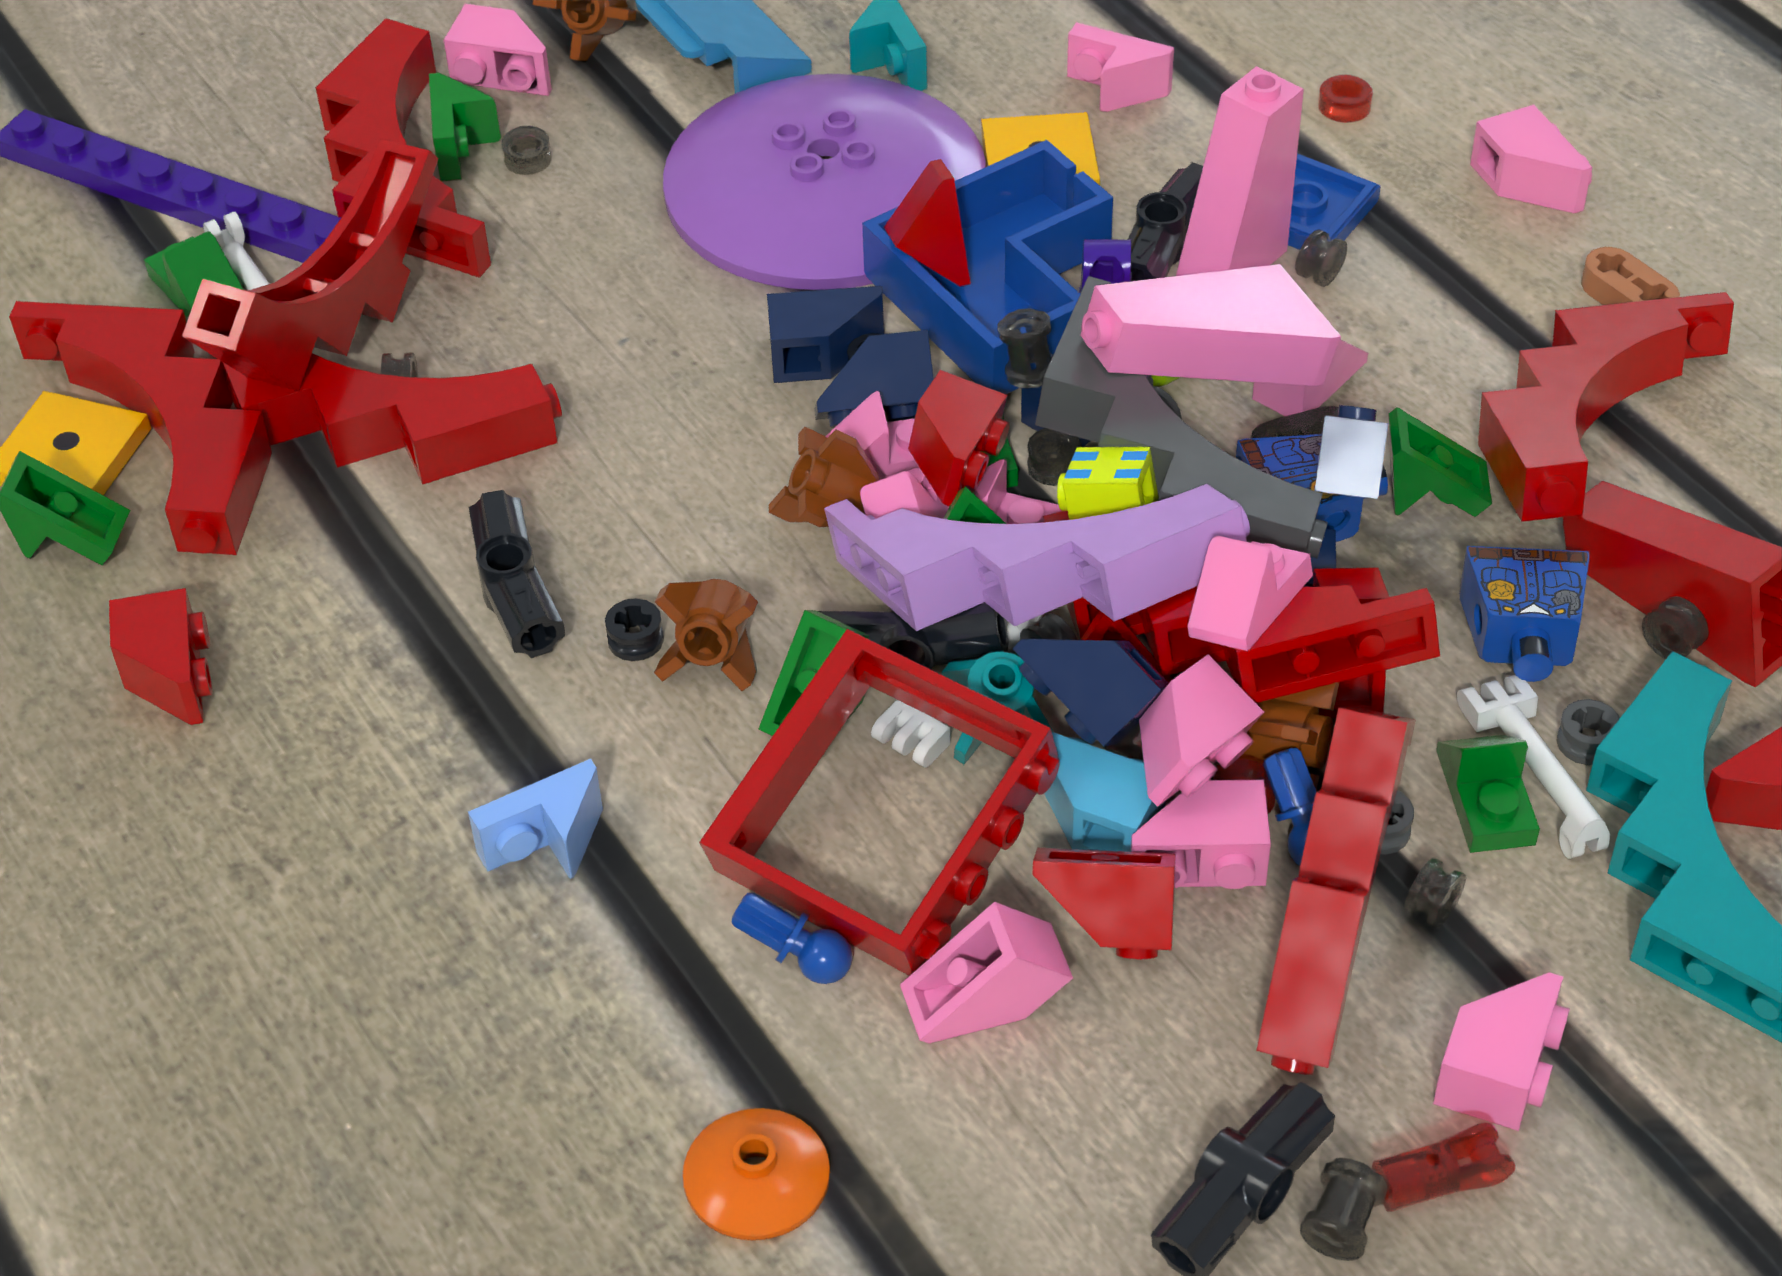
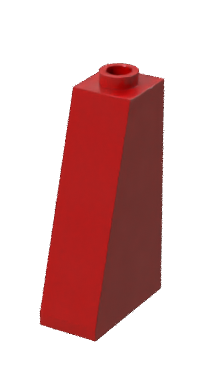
[1563,481,1782,687]

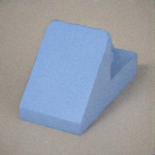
[468,759,603,879]

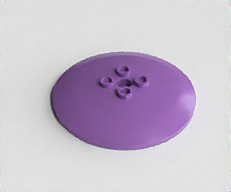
[663,74,986,290]

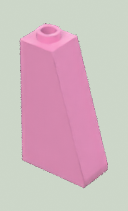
[1176,66,1304,276]
[1080,264,1341,386]

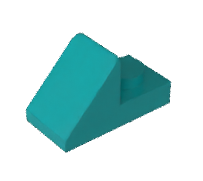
[849,0,927,91]

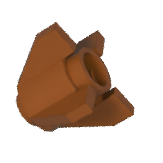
[532,0,637,61]
[769,426,880,527]
[654,579,758,691]
[1239,682,1339,791]

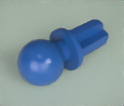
[1263,748,1316,866]
[731,893,853,984]

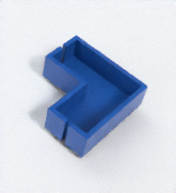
[862,140,1113,394]

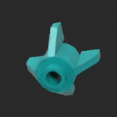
[941,651,1054,765]

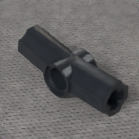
[1127,162,1203,281]
[469,490,565,658]
[818,602,1009,670]
[1151,1081,1335,1276]

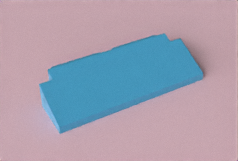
[636,0,812,93]

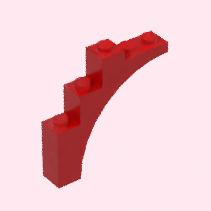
[182,138,439,391]

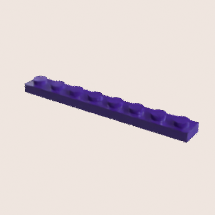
[0,109,341,263]

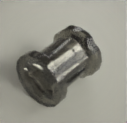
[997,308,1053,388]
[1300,1158,1388,1261]

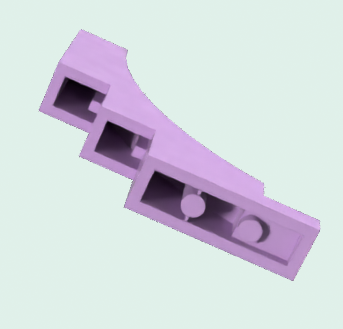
[824,484,1250,631]

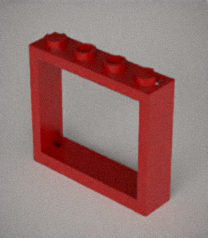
[699,629,1060,976]

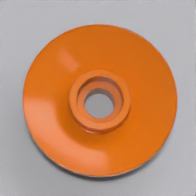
[683,1108,830,1240]

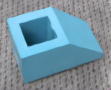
[1044,732,1166,852]

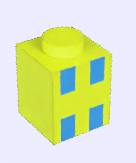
[1057,447,1159,520]

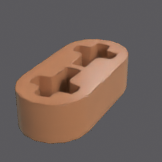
[1581,247,1680,305]

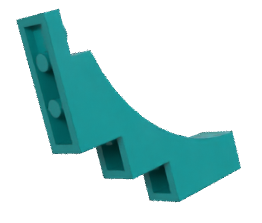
[1586,651,1782,1043]

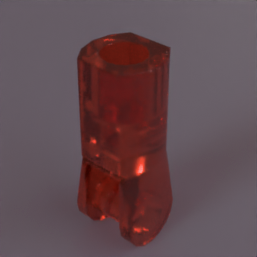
[1372,1123,1516,1212]

